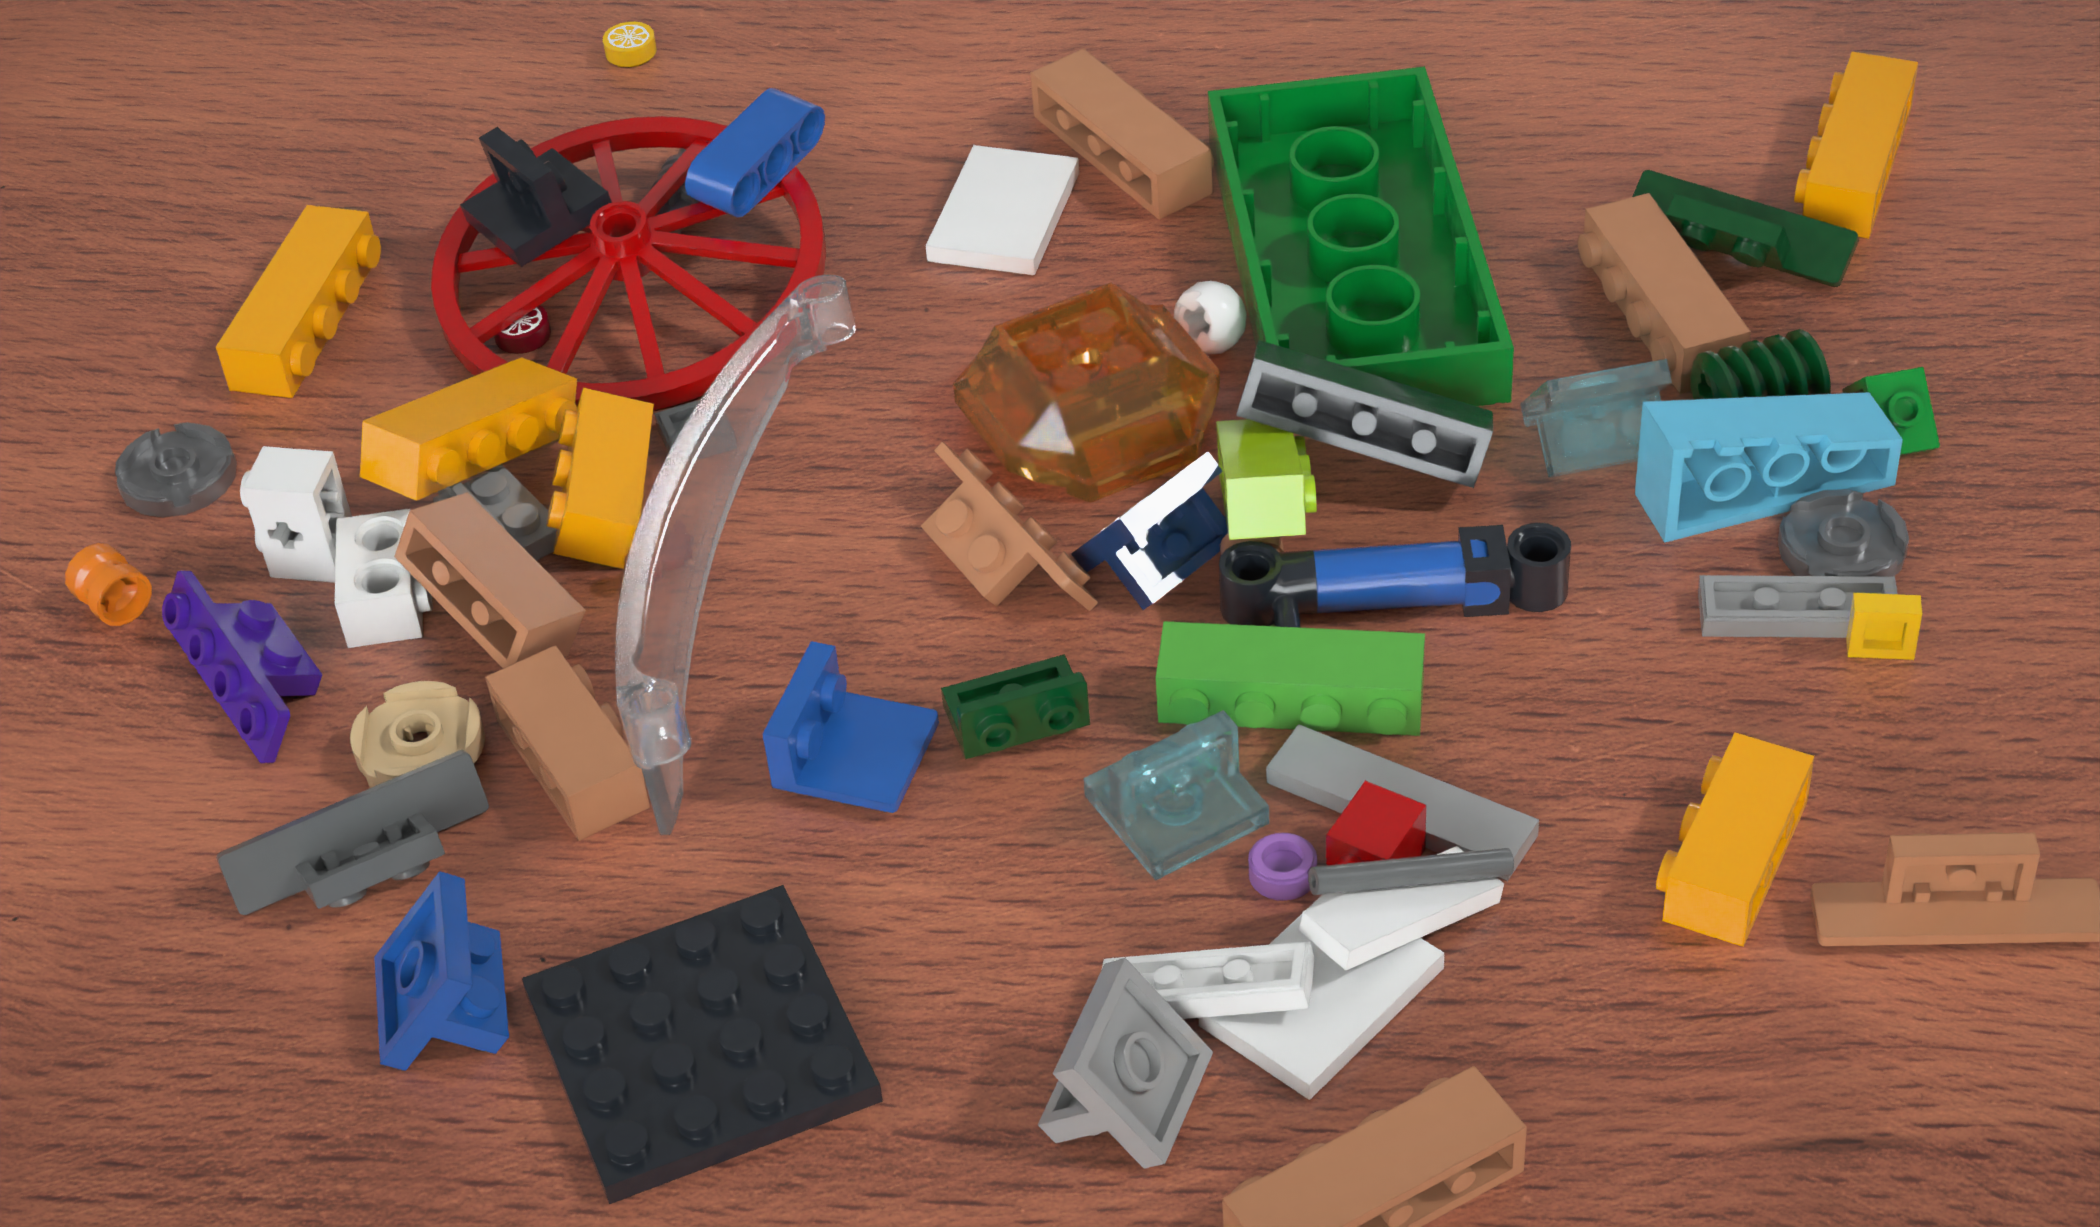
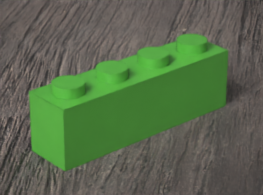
[1155,621,1425,736]

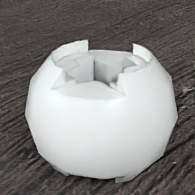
[1174,281,1247,354]

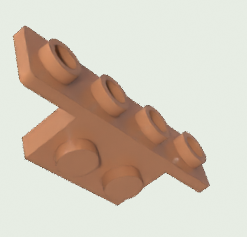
[921,441,1099,611]
[1810,832,2100,946]

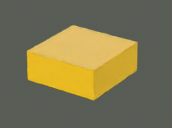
[1846,593,1922,660]

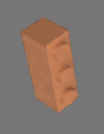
[394,492,586,669]
[485,645,652,841]

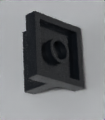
[460,127,612,267]

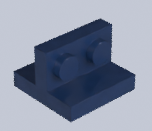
[1071,452,1228,610]

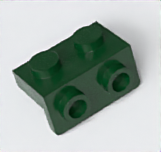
[941,654,1090,760]

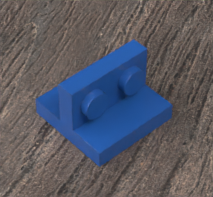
[374,871,509,1071]

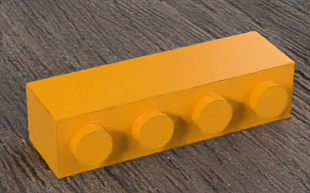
[1794,51,1918,239]
[216,205,381,398]
[360,357,577,501]

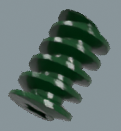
[1691,329,1831,400]

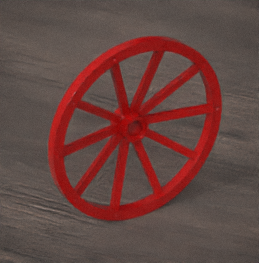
[431,116,826,410]

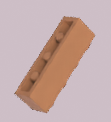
[1030,48,1214,220]
[1578,193,1751,394]
[1222,1066,1527,1227]

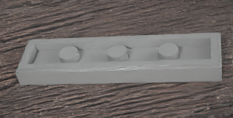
[1266,724,1539,881]

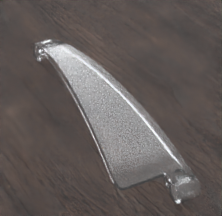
[615,275,856,835]

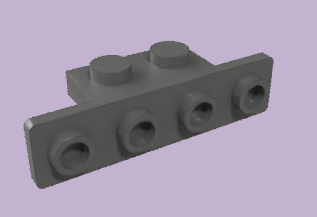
[216,750,489,915]

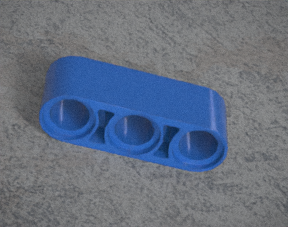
[685,88,825,217]

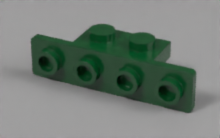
[1632,170,1859,287]

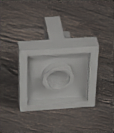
[1038,958,1213,1169]

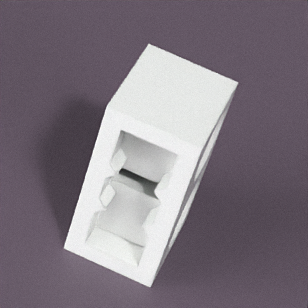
[335,508,433,648]

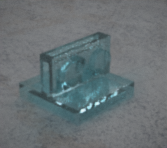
[1520,359,1672,478]
[1083,710,1269,881]

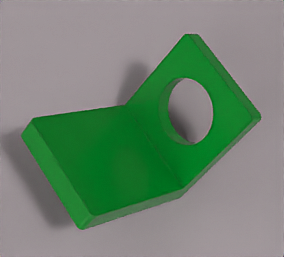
[1842,367,1940,456]

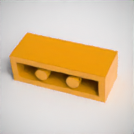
[546,388,654,569]
[1656,732,1814,947]

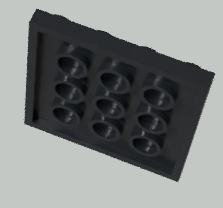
[522,885,883,1204]

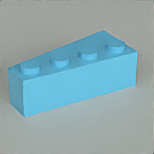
[1635,392,1903,543]

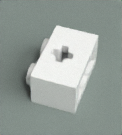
[240,446,352,583]

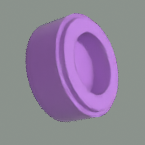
[1248,833,1317,901]

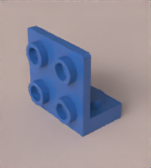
[762,641,939,813]

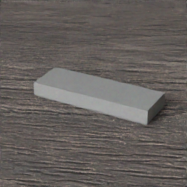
[1698,575,1898,638]

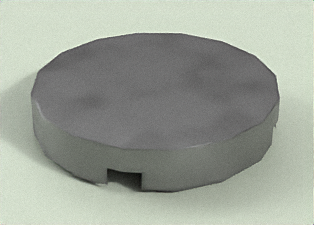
[115,422,237,518]
[1778,489,1909,577]

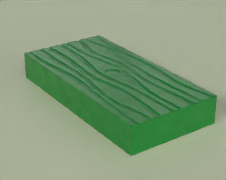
[1208,66,1514,406]

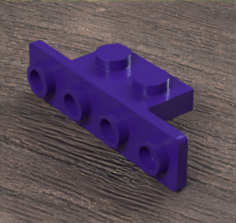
[162,571,322,763]

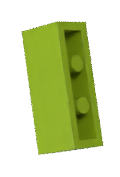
[1216,419,1317,540]

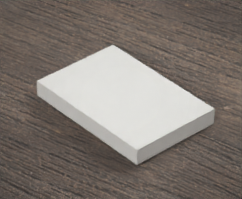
[925,145,1079,275]
[1199,892,1444,1100]

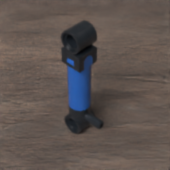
[1219,523,1571,628]

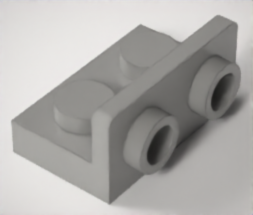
[433,464,557,561]

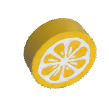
[603,22,657,67]

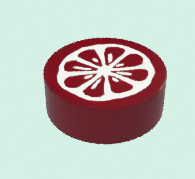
[494,305,551,354]

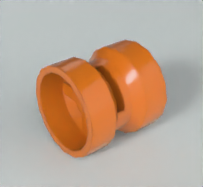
[65,543,152,626]

